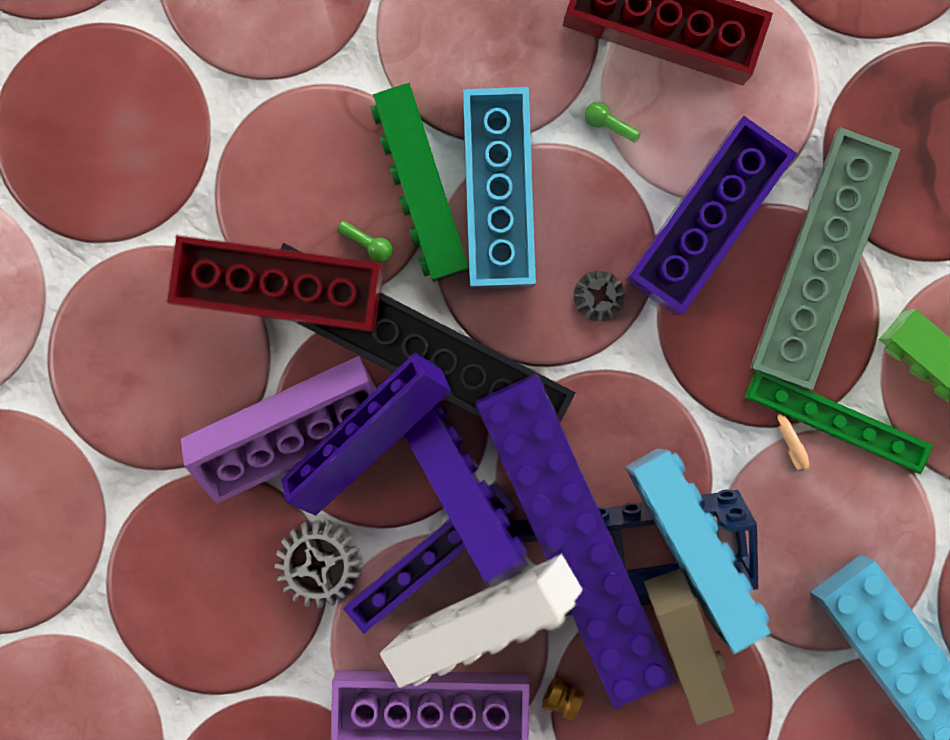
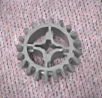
[274,520,362,608]

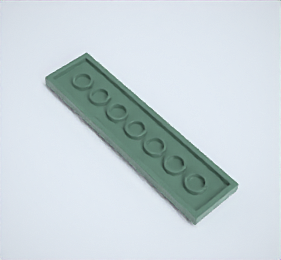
[750,127,900,390]

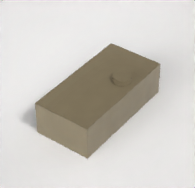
[644,569,735,725]

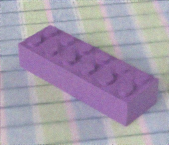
[180,356,378,504]
[331,670,529,740]

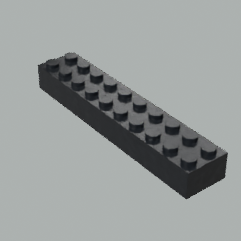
[280,243,576,423]

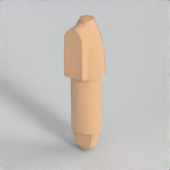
[777,414,809,471]

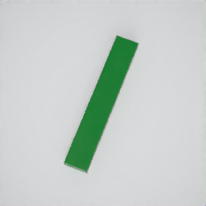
[743,370,934,474]

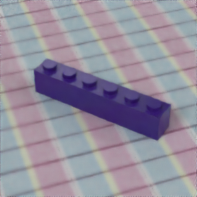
[281,353,451,516]
[404,402,528,587]
[343,480,515,634]

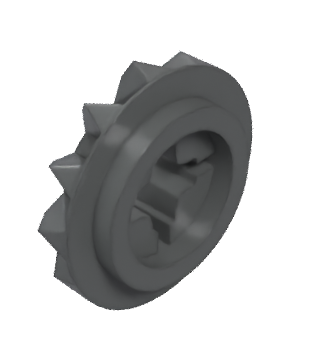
[574,270,625,322]

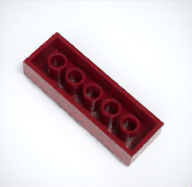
[562,0,773,86]
[167,235,384,333]

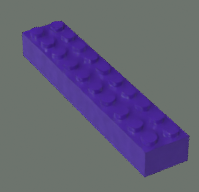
[476,374,676,709]

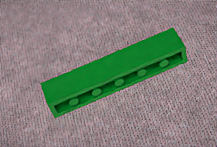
[370,82,469,282]

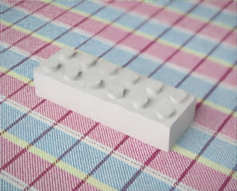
[379,554,582,688]

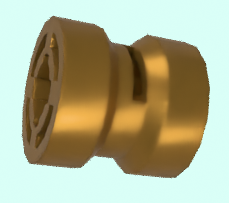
[542,678,584,721]

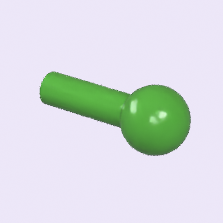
[585,102,641,143]
[337,221,393,263]

